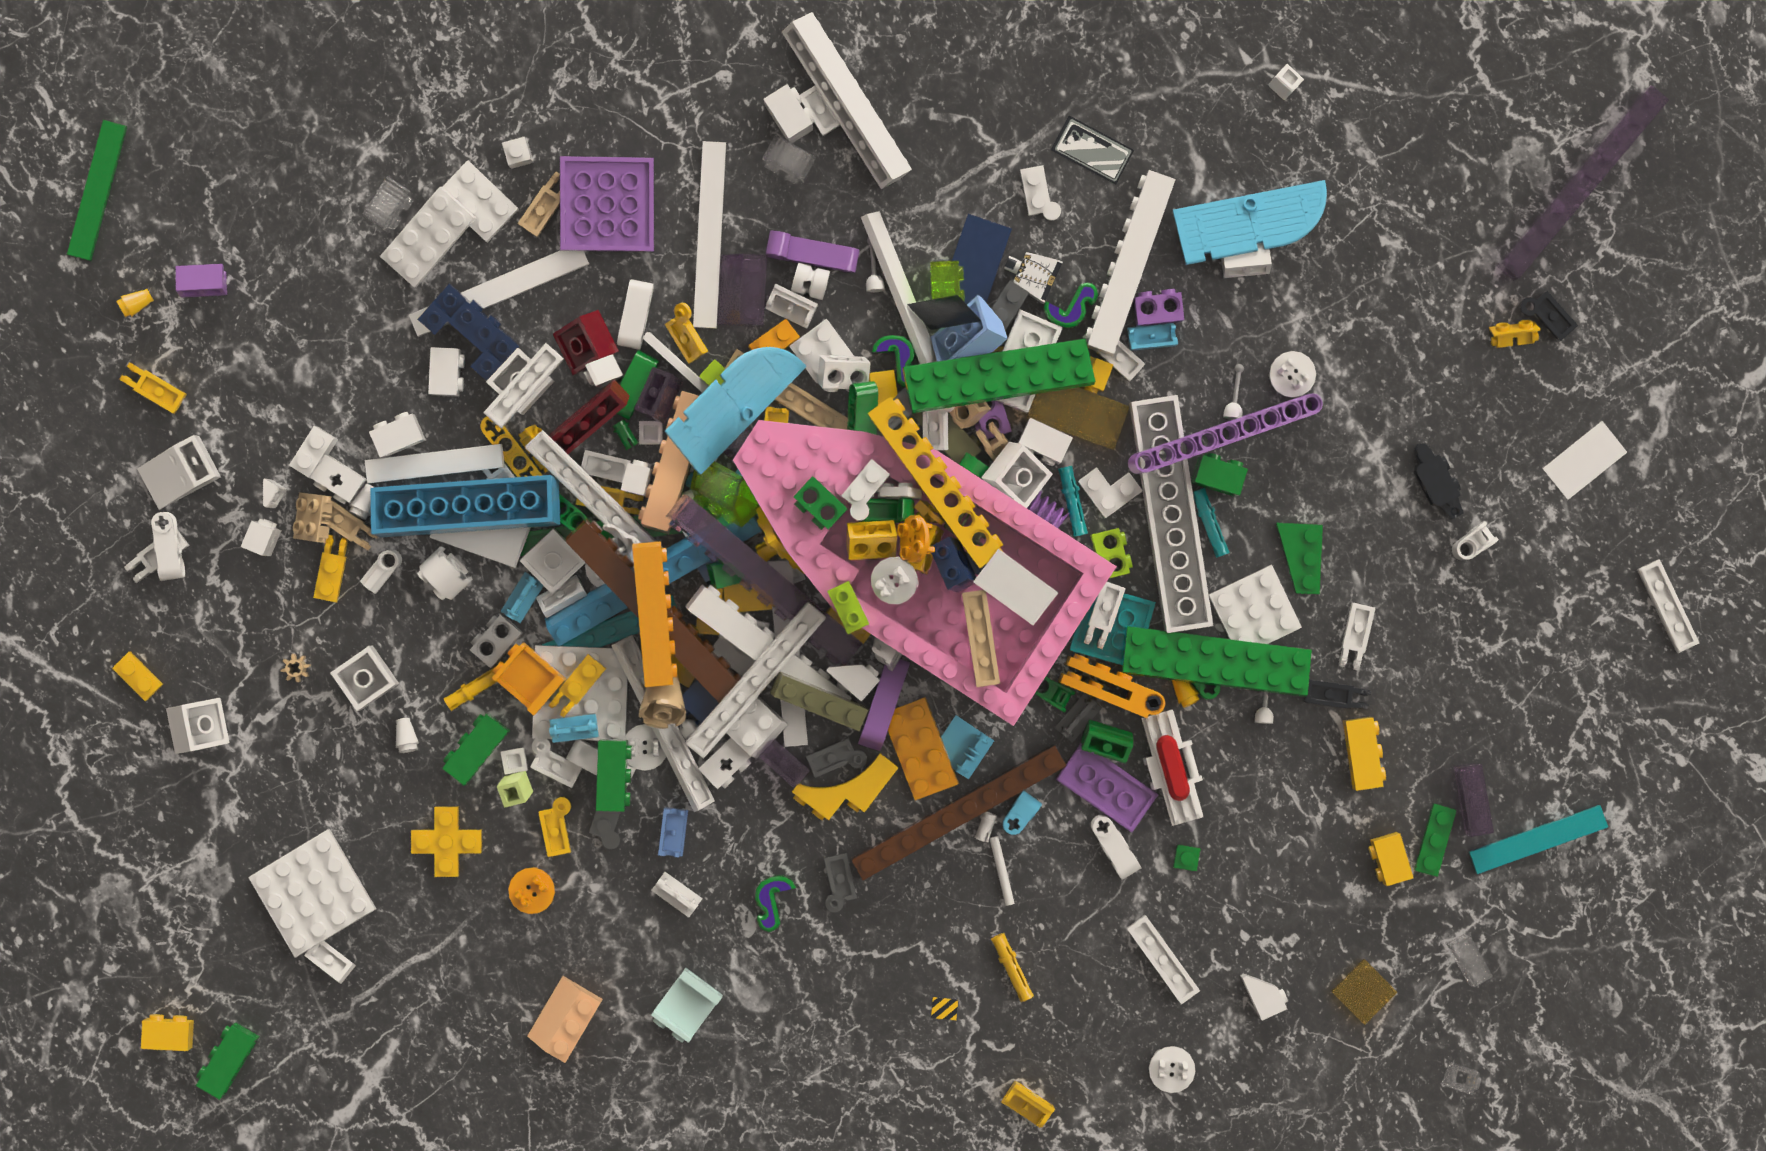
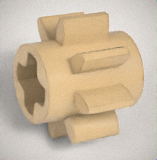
[281,654,311,682]

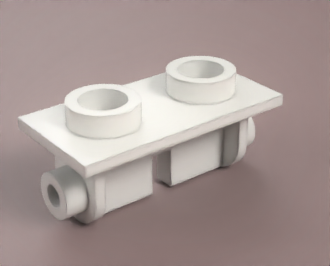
[651,872,703,917]

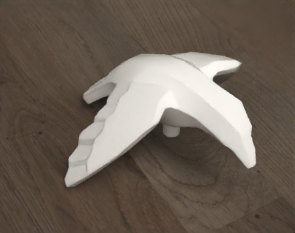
[603,523,640,568]

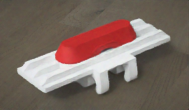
[1141,709,1203,826]

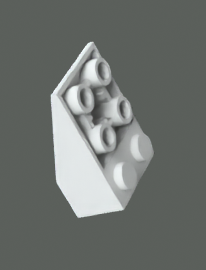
[137,435,221,510]

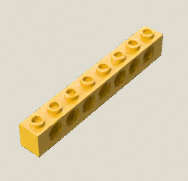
[867,397,1003,569]

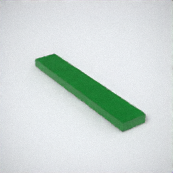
[67,120,127,261]

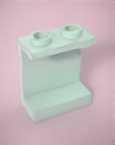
[651,968,723,1043]

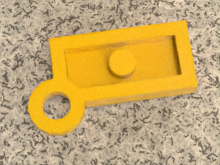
[914,500,945,525]

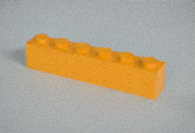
[632,541,677,687]

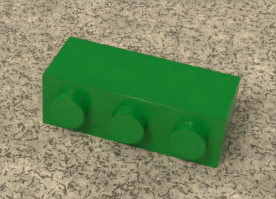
[442,713,510,786]
[596,739,632,812]
[196,1023,260,1100]

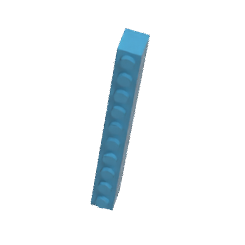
[545,503,761,647]

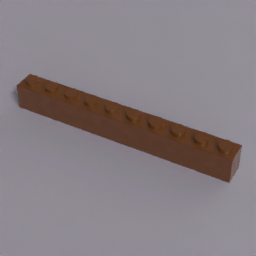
[565,518,742,703]
[852,744,1066,880]

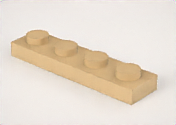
[962,590,1000,687]

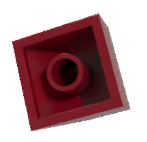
[553,310,619,375]

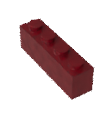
[548,379,630,454]

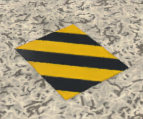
[931,997,958,1020]

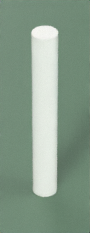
[989,836,1015,906]

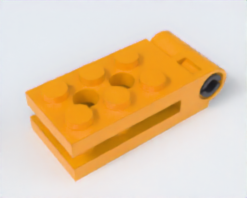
[1058,654,1165,718]

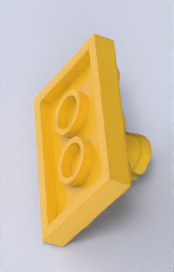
[755,507,805,574]

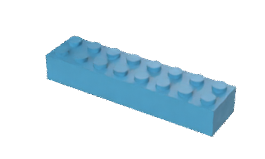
[370,475,560,538]

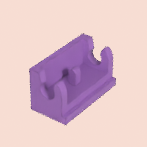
[176,264,227,297]

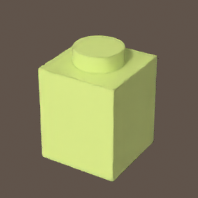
[497,771,533,808]

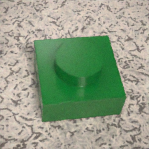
[1173,844,1201,871]

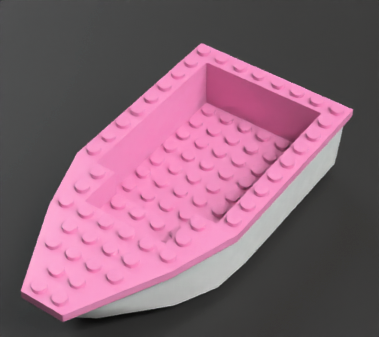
[733,420,1117,726]

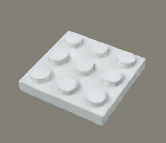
[1209,565,1302,644]

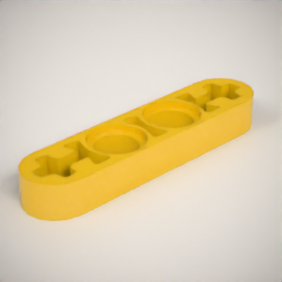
[480,417,543,477]

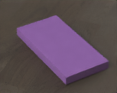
[1056,743,1158,832]

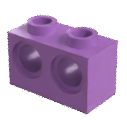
[1133,289,1184,327]
[975,400,1012,439]

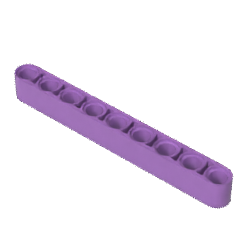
[1128,393,1323,474]

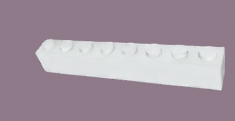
[782,12,912,189]
[1084,170,1175,357]
[685,584,851,700]

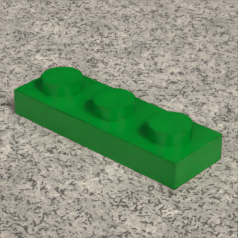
[1414,803,1457,877]

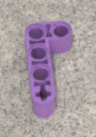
[766,230,860,273]
[858,659,910,751]

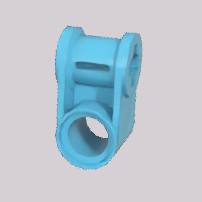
[1002,790,1042,835]

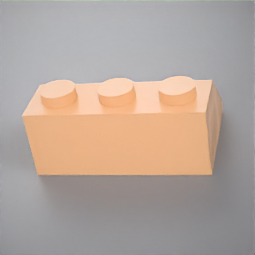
[527,976,603,1063]

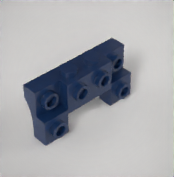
[417,283,520,381]

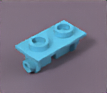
[501,572,543,623]
[549,714,599,743]

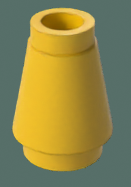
[117,289,154,318]
[1172,680,1200,708]

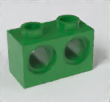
[793,476,848,530]

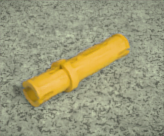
[444,661,504,711]
[991,933,1034,1002]

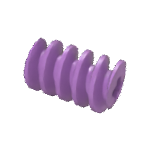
[1027,491,1069,528]

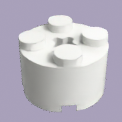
[417,546,473,600]

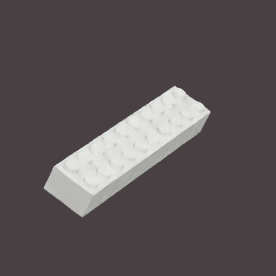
[1129,395,1213,633]

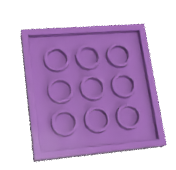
[560,156,654,252]

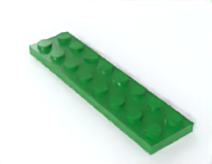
[902,338,1096,414]
[1122,626,1312,697]

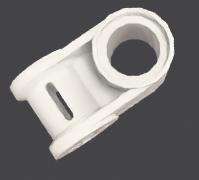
[1452,521,1499,560]

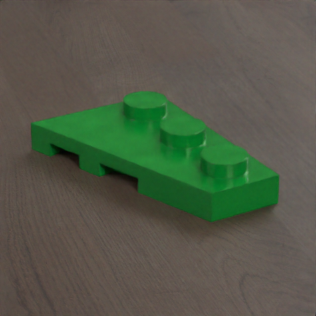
[1276,523,1323,594]

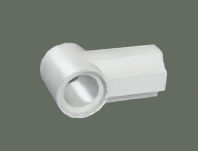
[360,550,402,594]

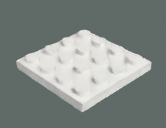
[532,645,628,741]
[248,829,376,958]

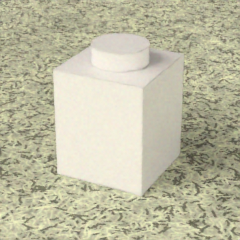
[502,137,534,169]

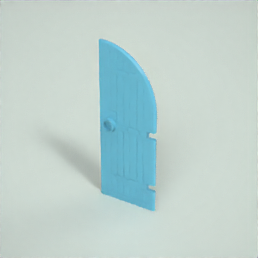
[1172,180,1327,265]
[665,347,806,475]

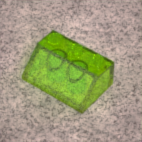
[690,461,760,528]

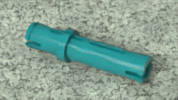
[1058,466,1088,537]
[1193,488,1230,558]

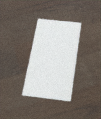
[1543,421,1627,500]
[973,549,1058,625]

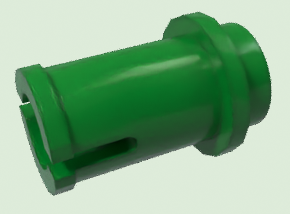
[613,419,639,450]

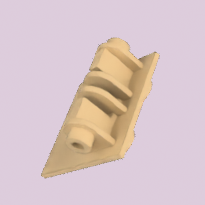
[293,492,333,543]

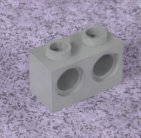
[470,615,523,668]

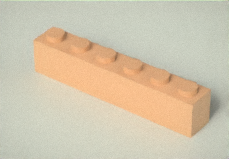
[638,391,699,534]

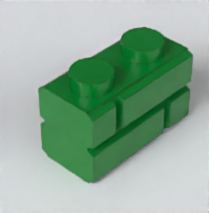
[1081,719,1134,764]

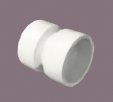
[791,263,830,300]

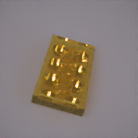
[1027,387,1130,450]

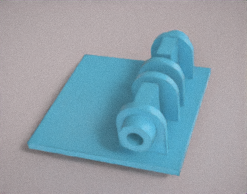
[941,715,994,779]

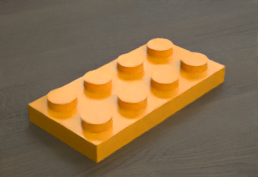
[888,697,959,800]

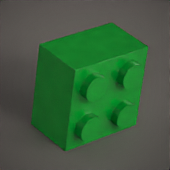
[1191,452,1248,497]

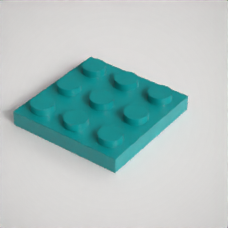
[1069,593,1156,665]

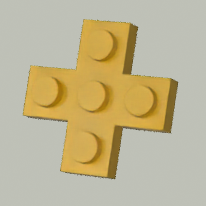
[411,806,482,877]

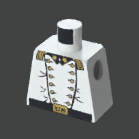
[1004,252,1063,304]

